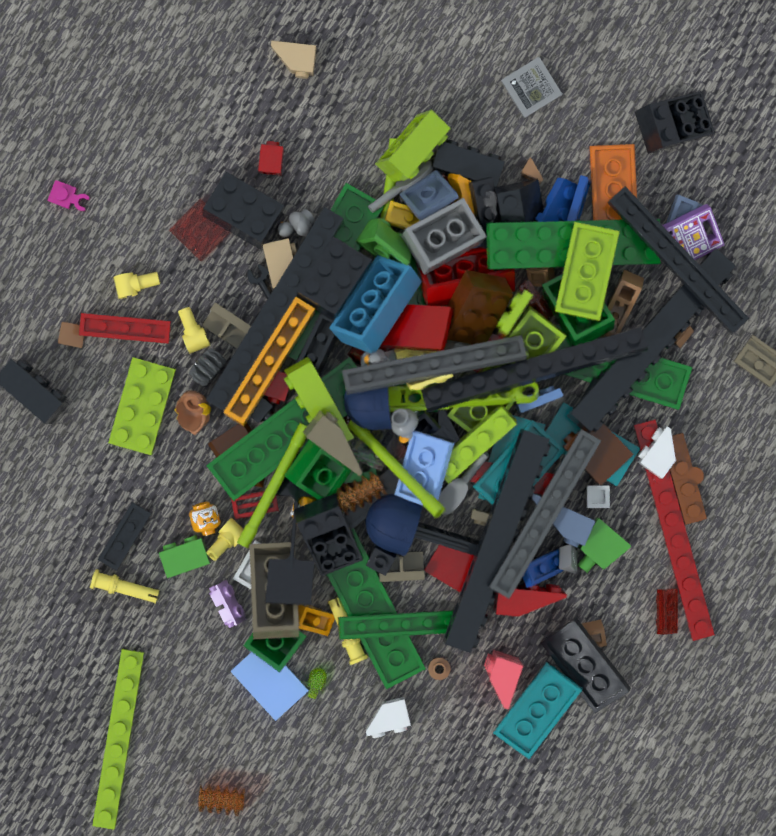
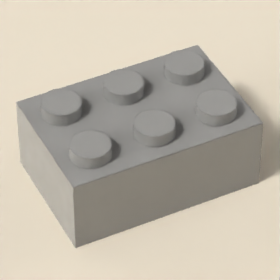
[401,198,487,275]

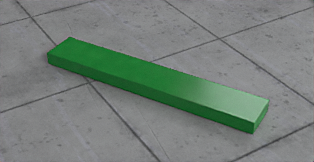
[338,610,454,640]

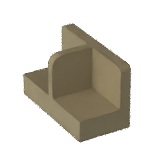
[203,303,251,349]
[379,551,425,582]

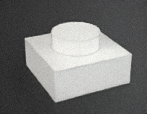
[586,485,610,508]

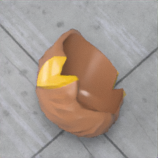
[174,390,211,435]

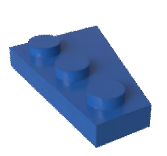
[535,177,578,222]

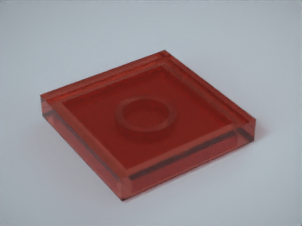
[169,199,230,262]

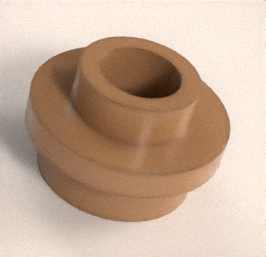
[428,657,451,680]

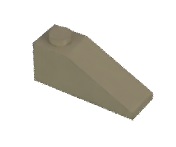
[303,410,362,476]

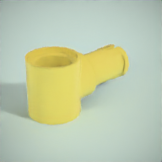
[113,272,160,299]
[178,307,211,354]
[206,518,244,561]

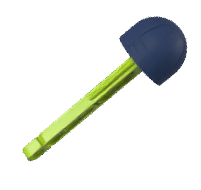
[344,382,539,430]

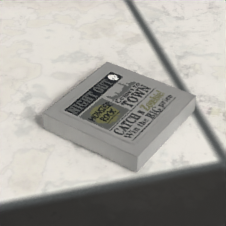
[501,57,563,119]

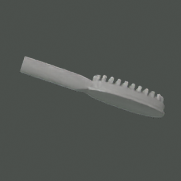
[368,161,434,213]
[438,452,489,515]

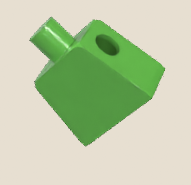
[577,517,631,573]

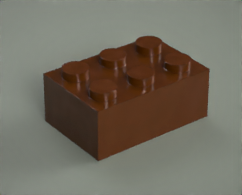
[447,270,513,345]

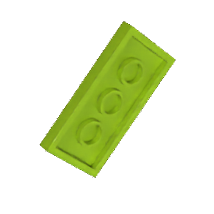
[555,222,619,321]
[496,290,533,338]
[108,357,176,455]

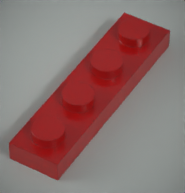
[79,313,171,344]

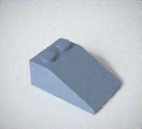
[531,494,595,548]

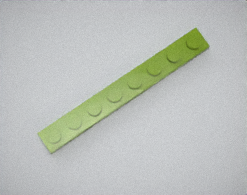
[92,649,145,830]

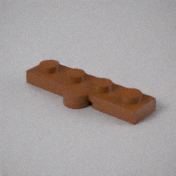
[669,433,707,525]

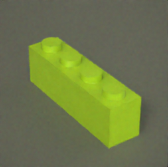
[284,357,354,442]
[444,405,517,484]

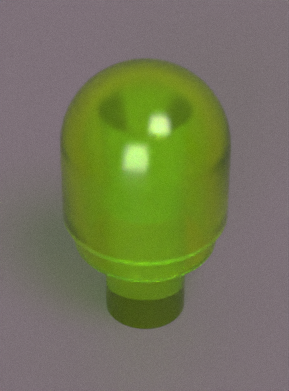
[307,668,327,699]

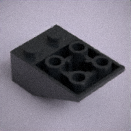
[634,91,715,154]
[294,493,363,576]

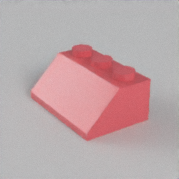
[484,649,523,709]

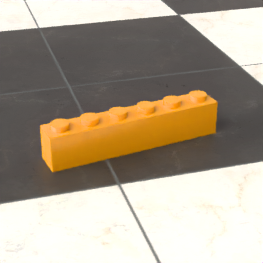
[224,297,315,426]

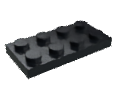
[541,617,631,713]

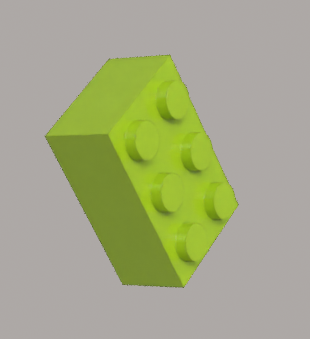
[375,110,451,182]

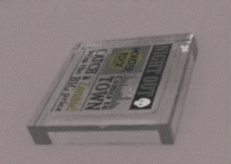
[348,429,399,471]

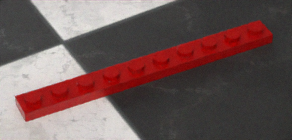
[633,419,715,641]

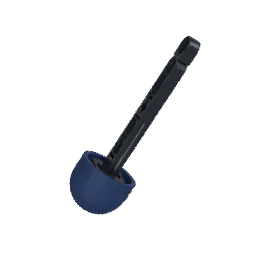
[366,494,536,560]

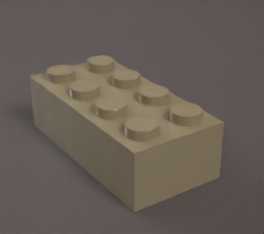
[249,542,299,639]

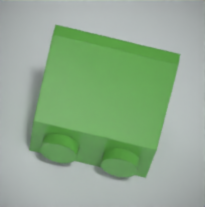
[355,218,411,265]

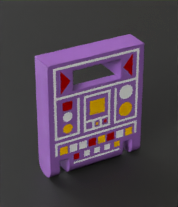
[662,204,725,260]

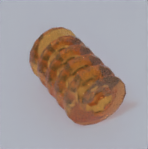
[337,471,388,516]
[198,784,246,817]

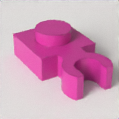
[47,180,90,211]

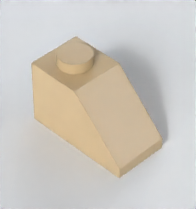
[271,41,317,79]
[262,238,297,289]

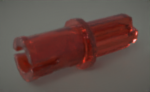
[519,280,554,319]

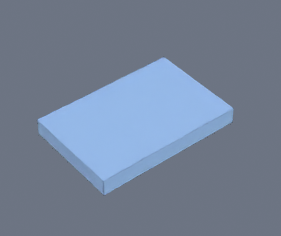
[394,430,454,505]
[230,652,309,721]

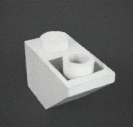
[638,426,676,479]
[366,697,411,738]

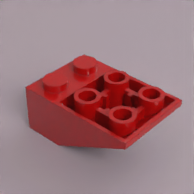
[493,582,567,617]

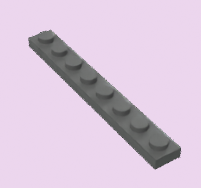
[342,335,527,395]
[489,429,601,599]

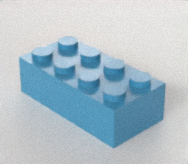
[329,255,422,353]

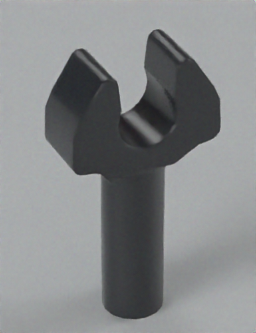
[247,264,272,300]

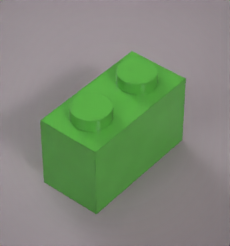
[159,535,211,578]

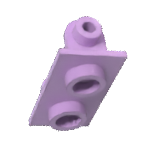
[209,580,246,628]

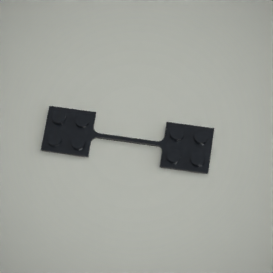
[265,454,314,605]

